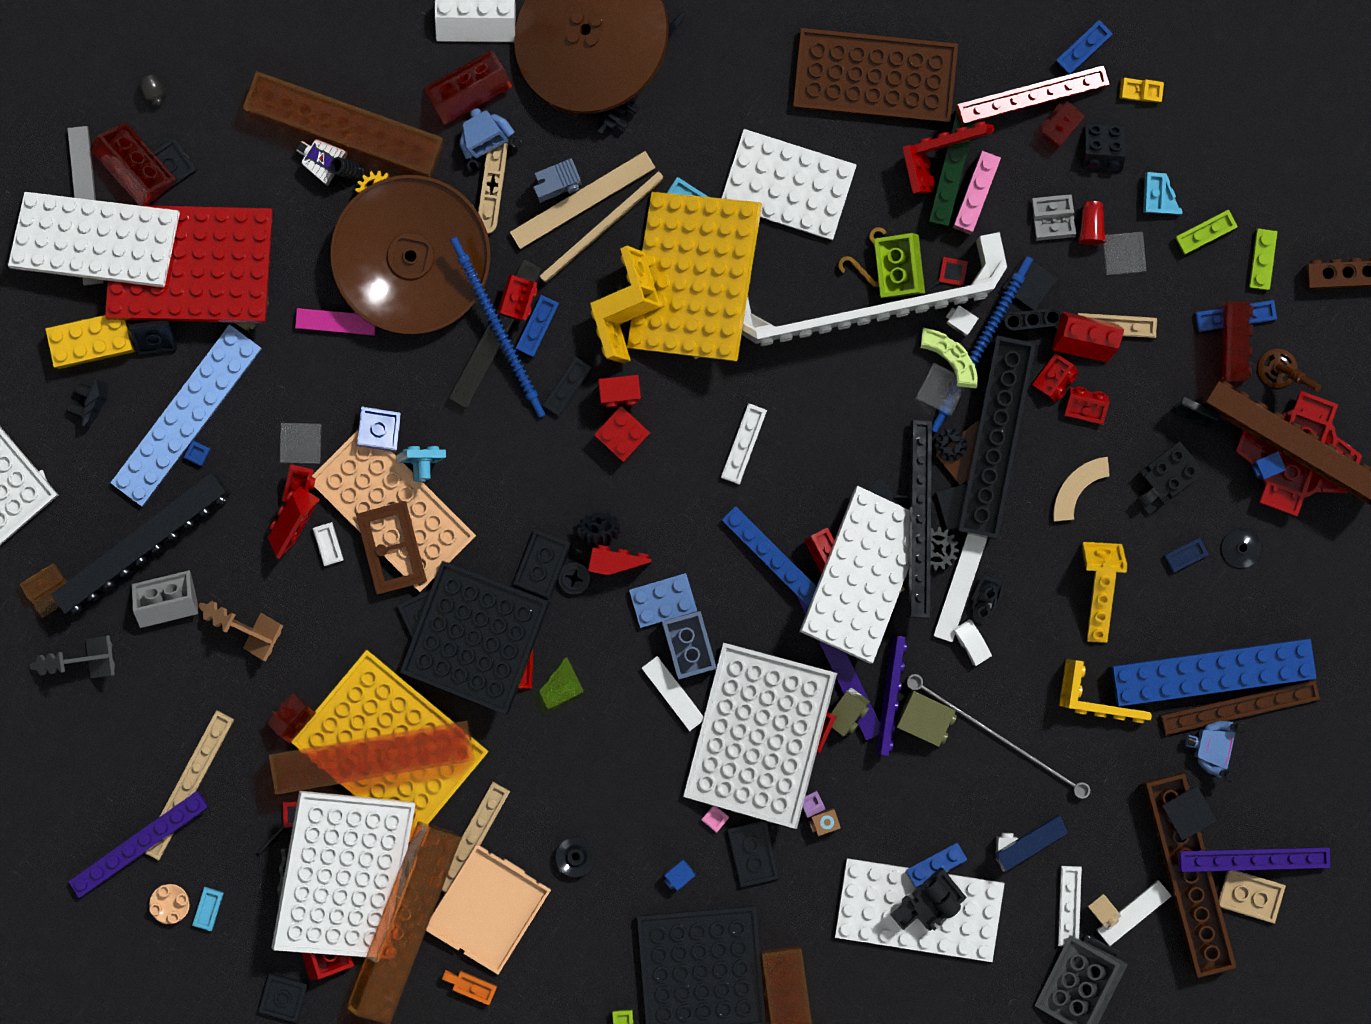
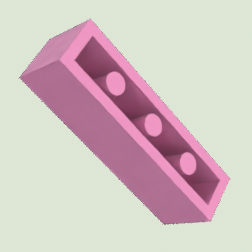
[952,151,1001,235]

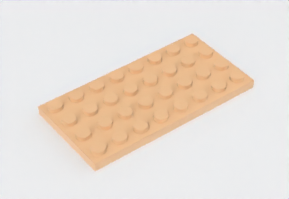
[312,430,476,592]

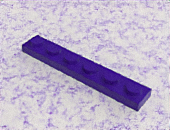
[876,636,907,756]

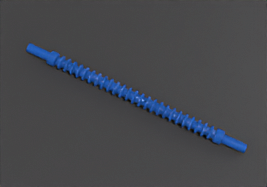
[450,236,545,418]
[932,256,1033,433]

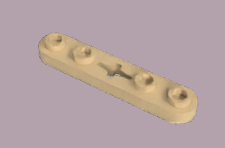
[478,142,508,234]

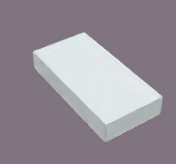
[313,522,344,566]

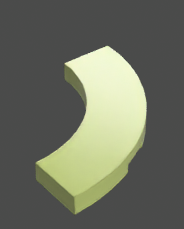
[921,328,977,388]

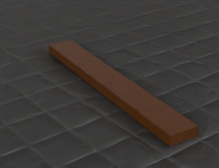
[1160,680,1320,735]

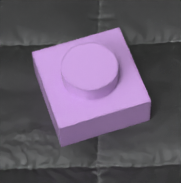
[803,791,825,817]

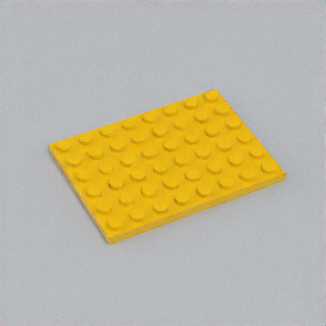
[627,192,762,362]
[290,650,489,843]

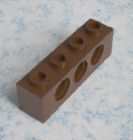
[1304,258,1371,290]

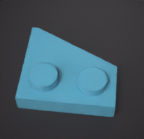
[1143,172,1182,215]

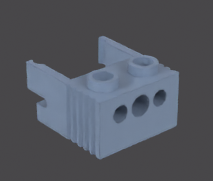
[534,158,582,203]

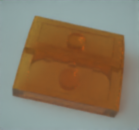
[20,563,67,619]

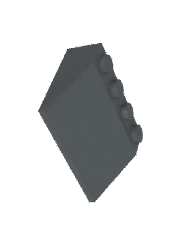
[1035,935,1128,1024]

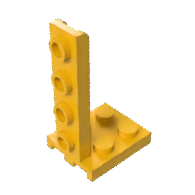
[1082,542,1127,643]
[1059,659,1152,723]

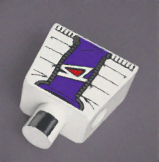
[296,139,347,186]

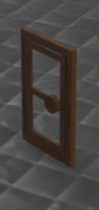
[356,501,427,595]

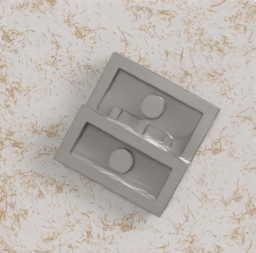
[1032,194,1076,241]

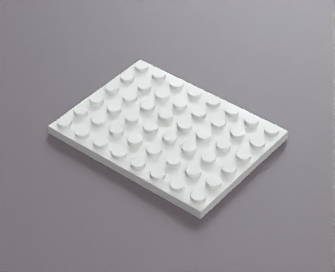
[683,643,837,829]
[272,791,416,959]

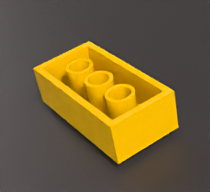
[45,315,136,369]

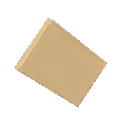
[1218,870,1286,924]

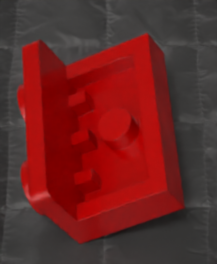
[497,275,537,321]
[282,464,316,502]

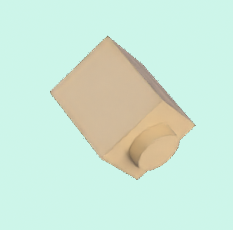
[1088,894,1121,929]

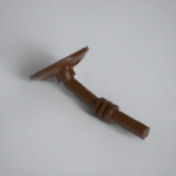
[1258,349,1321,392]

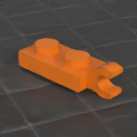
[442,970,497,1005]

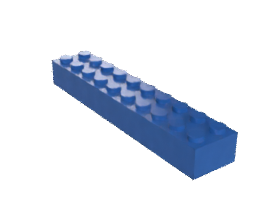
[1110,639,1317,706]

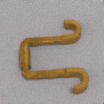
[838,227,887,287]

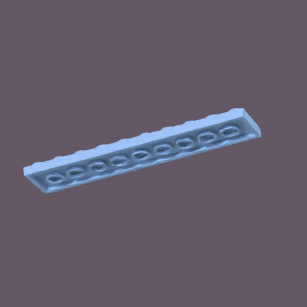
[111,324,262,507]

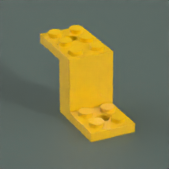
[590,246,661,364]

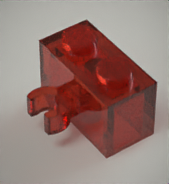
[1040,101,1085,149]
[267,693,316,743]

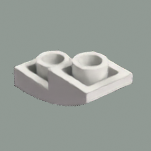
[954,619,992,666]

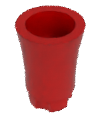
[1078,201,1106,245]

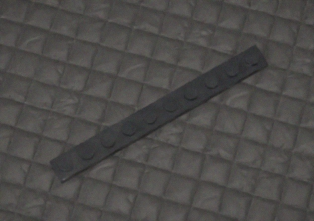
[908,420,932,619]

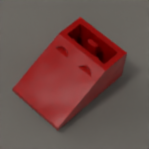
[588,545,652,575]

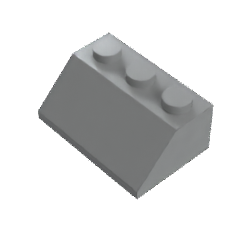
[132,570,198,628]

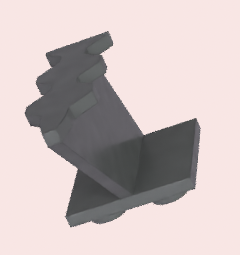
[29,635,115,678]

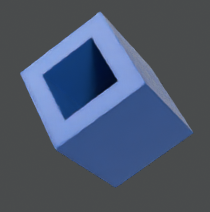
[1252,452,1286,480]
[664,858,696,891]

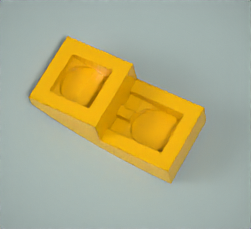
[1119,78,1164,102]

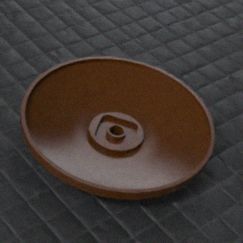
[514,0,669,114]
[331,175,490,335]

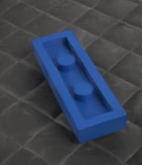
[1055,20,1113,75]
[516,295,559,357]
[905,843,967,889]

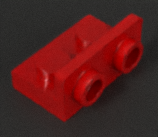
[1032,353,1078,402]
[1064,387,1109,425]

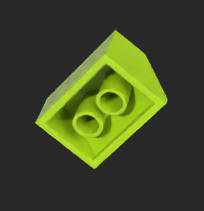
[874,233,925,298]

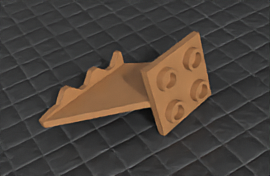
[198,601,283,662]

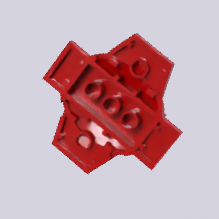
[1235,391,1362,516]

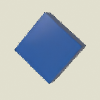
[184,440,211,467]

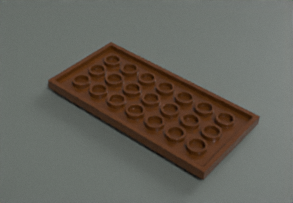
[793,28,958,123]

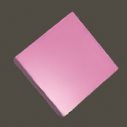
[701,805,729,832]

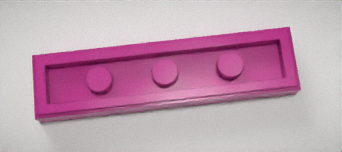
[295,308,376,336]

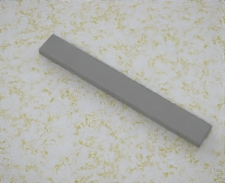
[68,126,104,285]

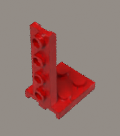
[902,121,994,194]

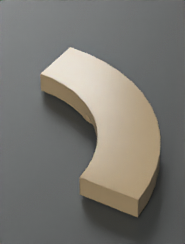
[1053,457,1109,522]

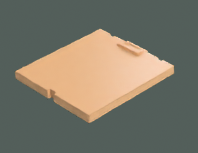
[424,844,551,974]

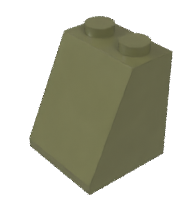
[896,690,957,746]

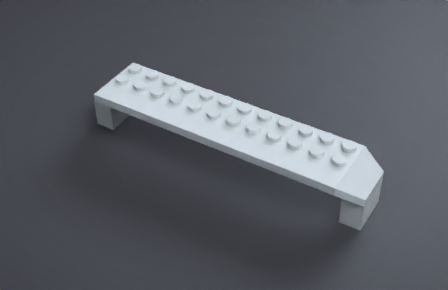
[742,232,1007,346]

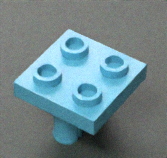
[397,446,446,482]

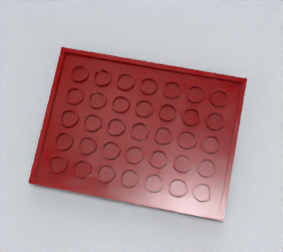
[105,205,273,323]

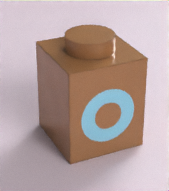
[809,808,841,836]

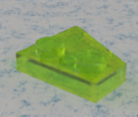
[539,657,584,710]

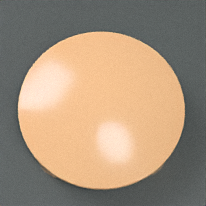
[149,884,190,924]

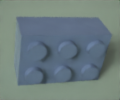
[662,611,717,679]

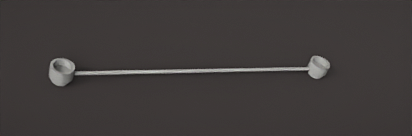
[907,674,1090,799]

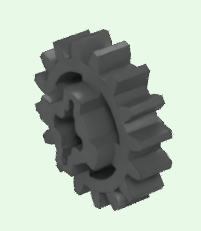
[931,527,959,570]

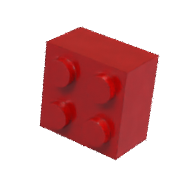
[594,406,650,463]

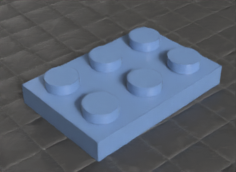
[629,573,697,628]

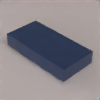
[1164,537,1209,573]

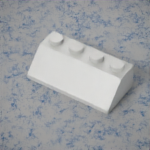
[435,0,516,42]

